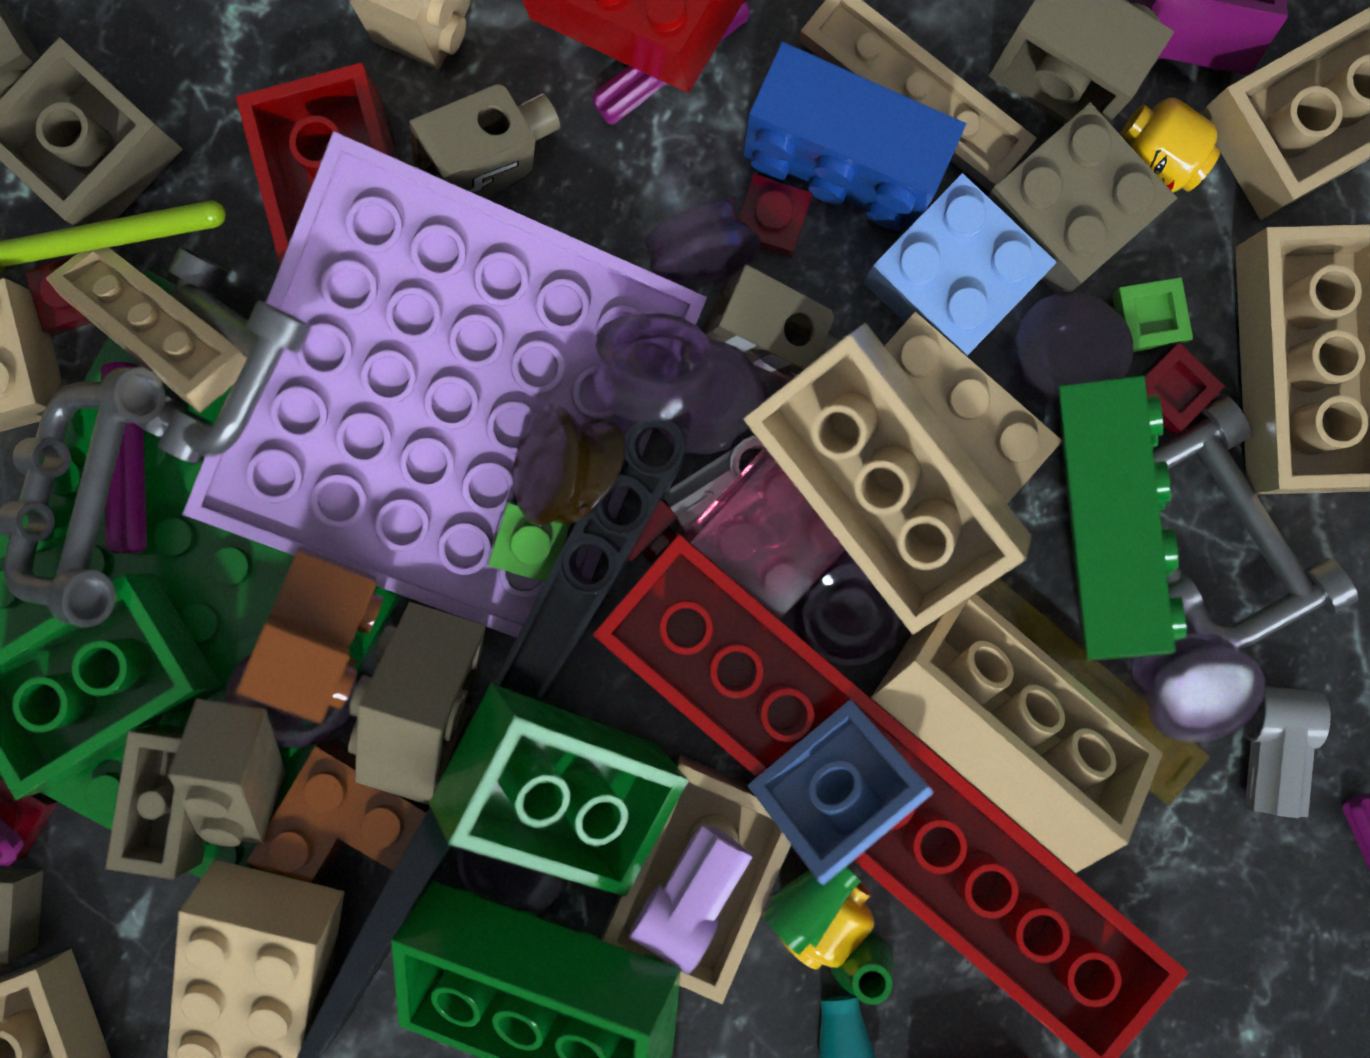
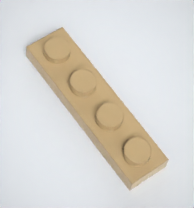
[799,0,1037,192]
[46,248,246,413]

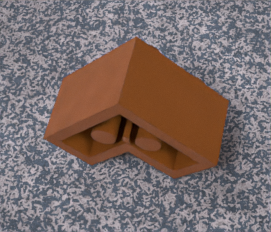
[236,547,384,724]
[246,738,430,884]

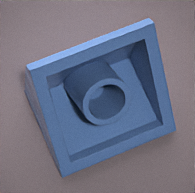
[747,699,933,885]

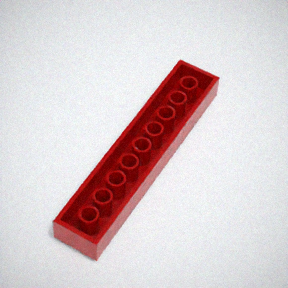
[593,534,1189,1058]

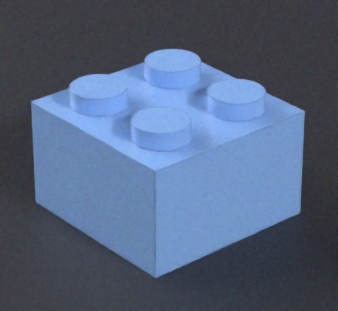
[863,173,1057,356]

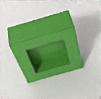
[1112,277,1193,354]
[487,500,570,583]

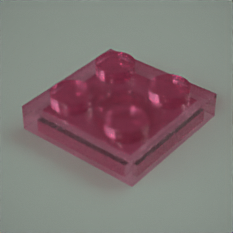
[684,448,845,620]

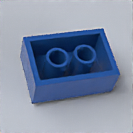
[743,42,967,231]

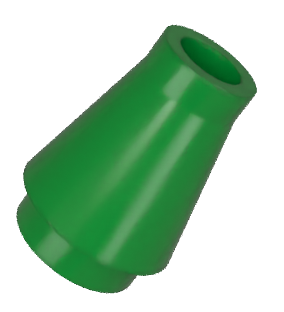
[761,866,861,955]
[831,933,894,1005]

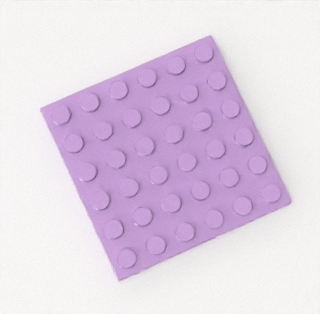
[183,132,707,638]

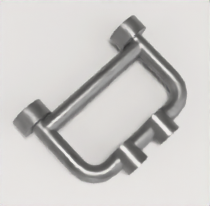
[136,247,312,463]
[0,368,165,627]
[1153,394,1358,651]

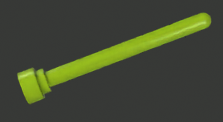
[0,201,226,274]

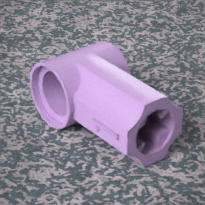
[628,823,753,974]

